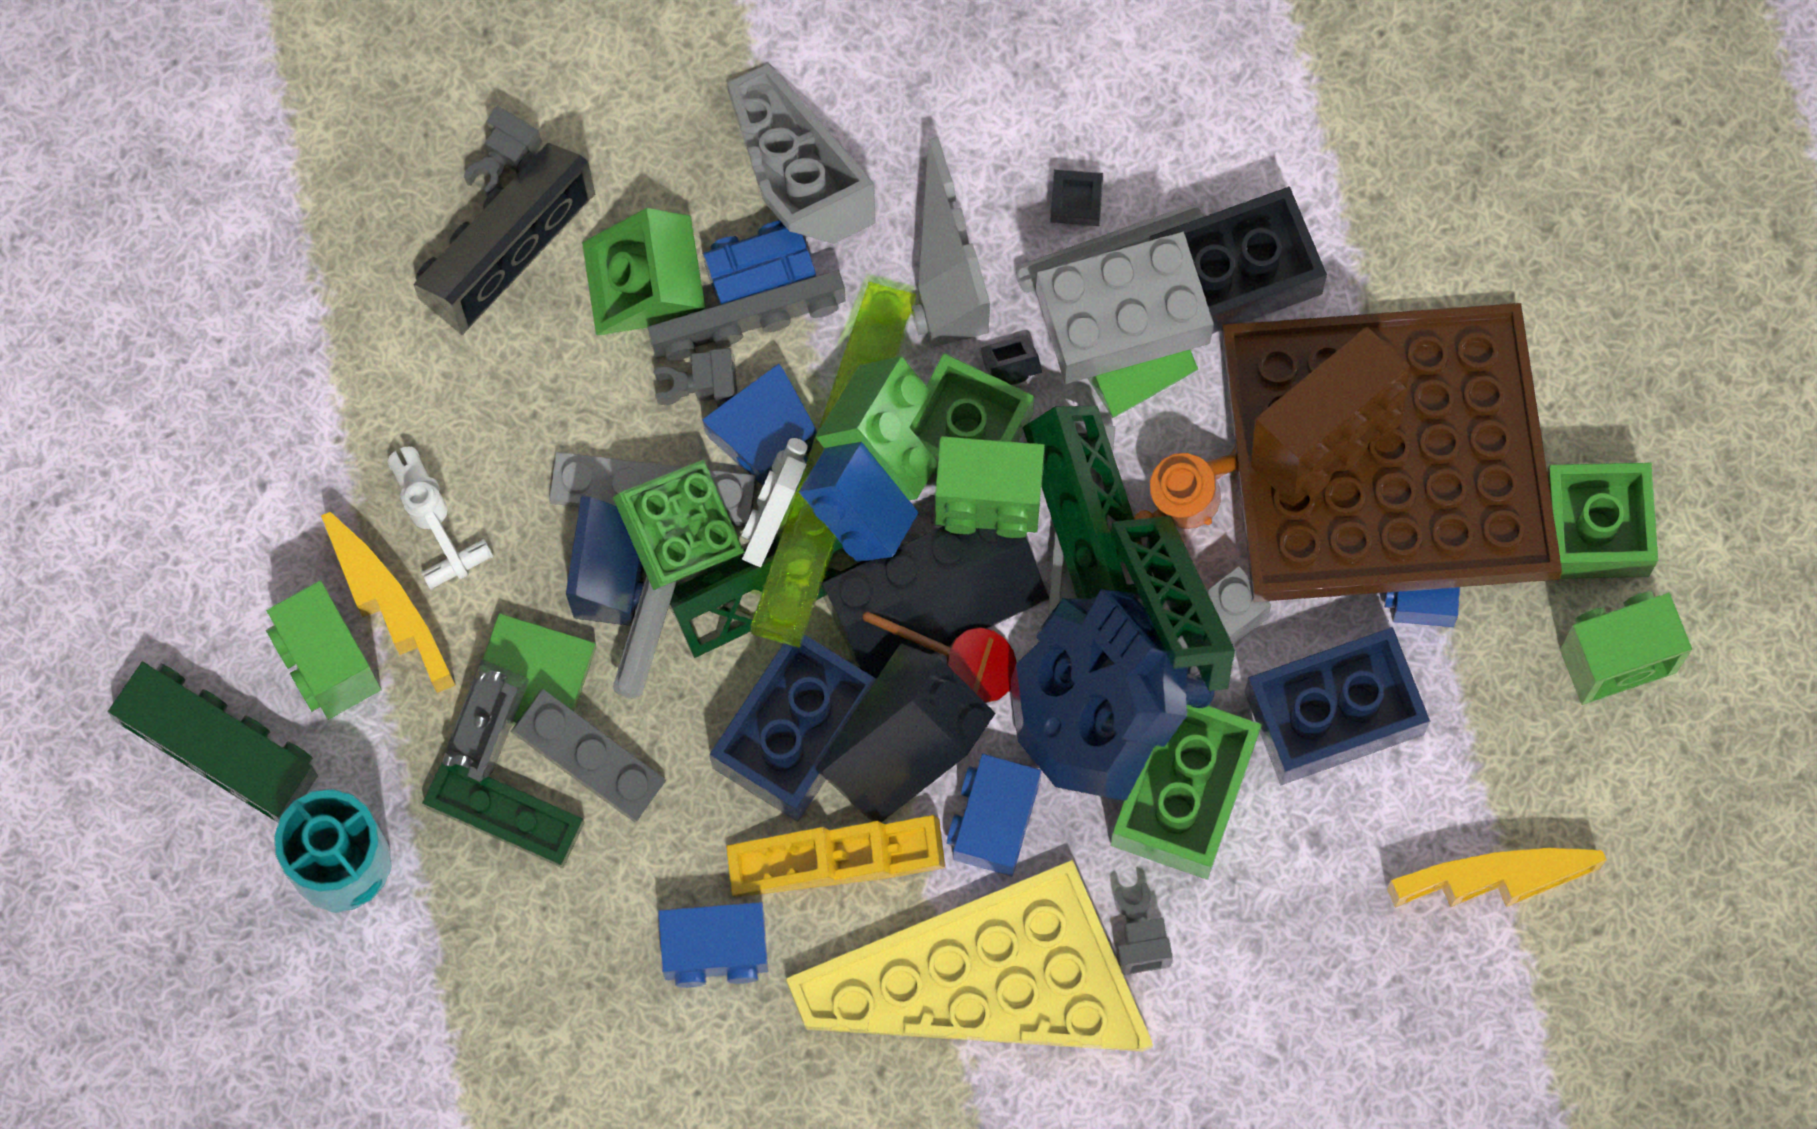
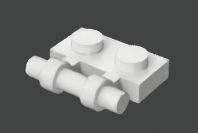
[741,438,807,567]

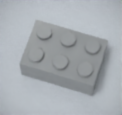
[1036,232,1214,384]

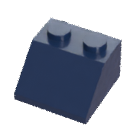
[566,495,644,626]

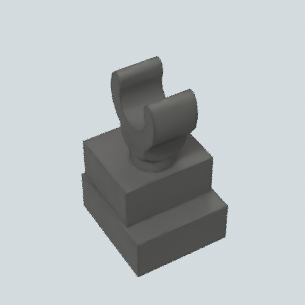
[464,105,543,197]
[653,348,738,408]
[1115,883,1173,976]

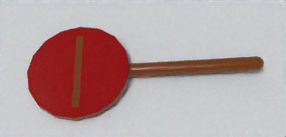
[862,612,1017,703]

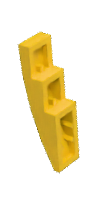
[321,512,455,693]
[726,815,946,897]
[1387,848,1607,908]

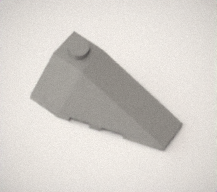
[727,63,875,244]
[911,137,990,348]

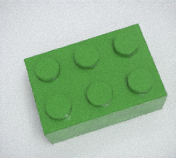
[1111,705,1262,880]

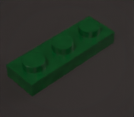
[422,762,585,868]

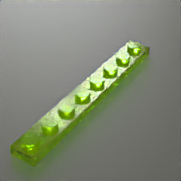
[751,282,916,648]

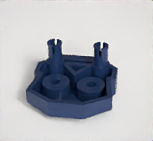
[1010,590,1215,800]

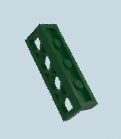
[1022,406,1153,599]
[669,516,870,658]
[1111,516,1235,691]

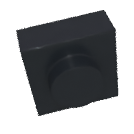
[1050,169,1104,226]
[980,334,1042,385]

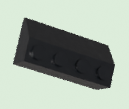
[413,142,595,336]
[822,526,1049,679]

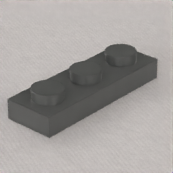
[510,689,666,822]

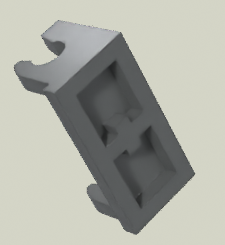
[442,659,530,782]

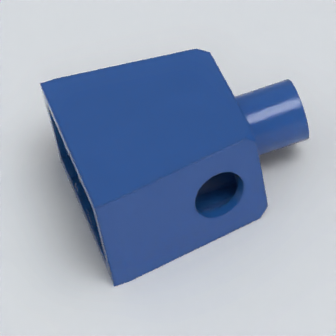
[702,364,819,493]

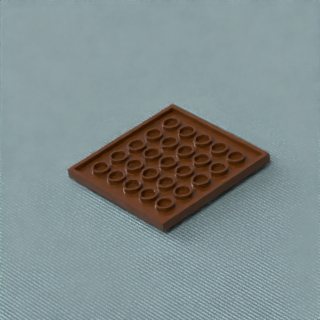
[1222,303,1562,602]

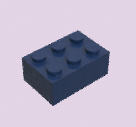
[1244,627,1430,786]
[709,628,876,822]

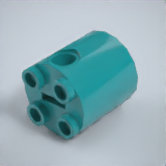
[274,789,392,913]

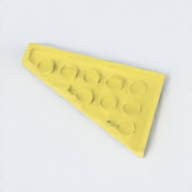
[786,860,1153,1052]

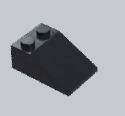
[815,643,996,823]

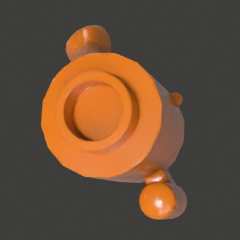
[1134,447,1238,529]

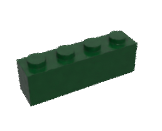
[107,661,318,823]

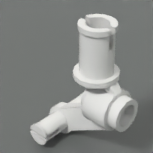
[387,447,494,590]

